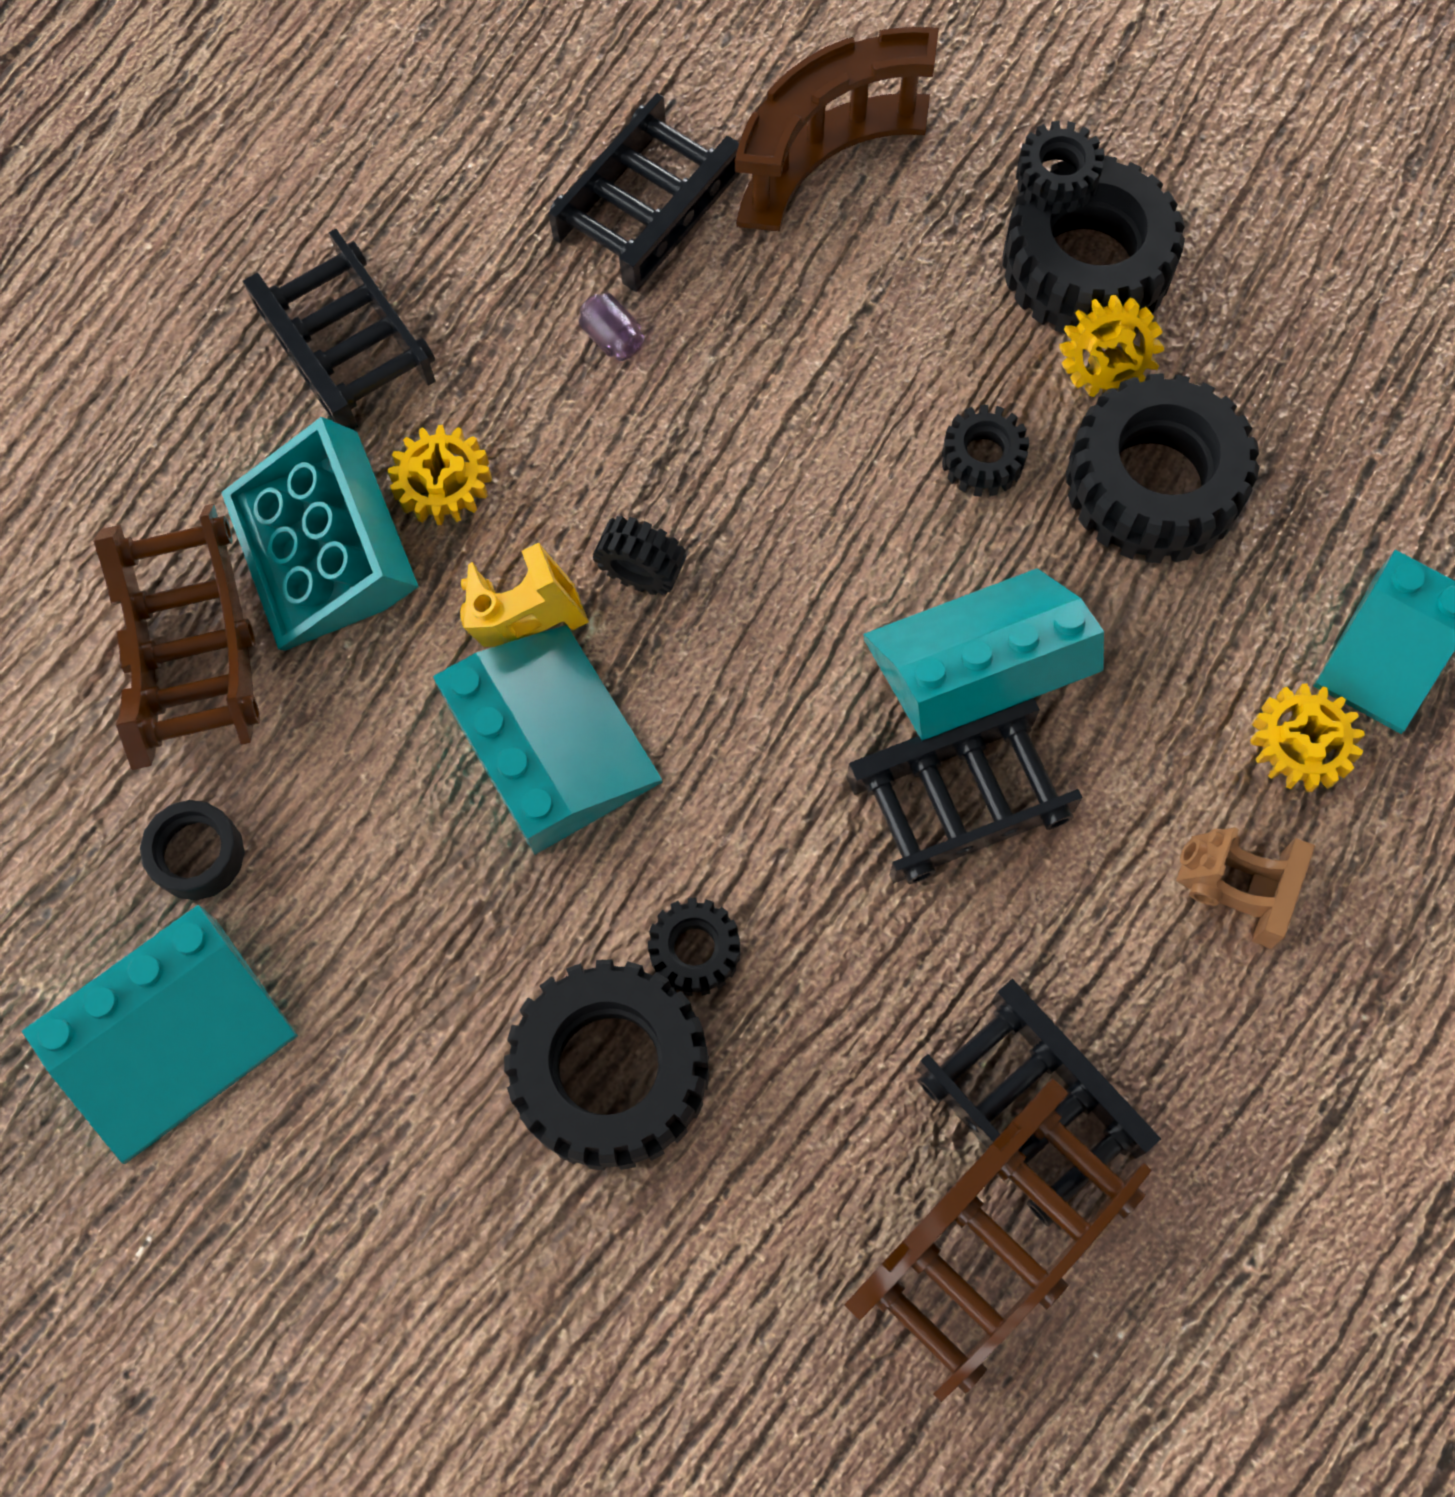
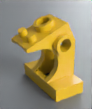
[460,543,589,647]

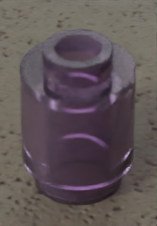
[579,293,644,361]

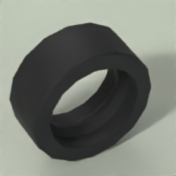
[140,800,245,900]

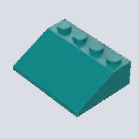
[221,417,419,651]
[863,568,1104,741]
[433,624,663,855]
[22,905,298,1164]

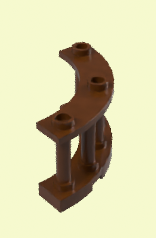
[735,27,939,232]
[93,504,260,770]
[844,1078,1152,1402]

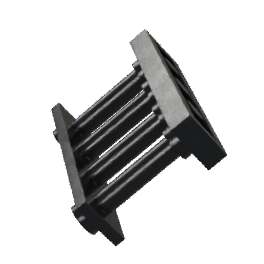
[548,93,740,292]
[242,229,436,430]
[847,698,1083,884]
[916,978,1161,1230]

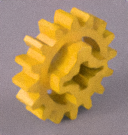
[1059,295,1164,397]
[388,425,492,525]
[1250,683,1365,792]

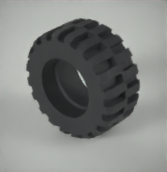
[1002,156,1185,334]
[1066,373,1259,563]
[504,959,709,1171]

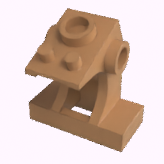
[1176,827,1315,949]

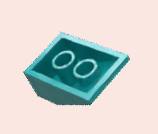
[1313,550,1455,734]

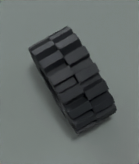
[1016,121,1105,214]
[941,405,1029,497]
[593,516,687,595]
[648,898,741,996]

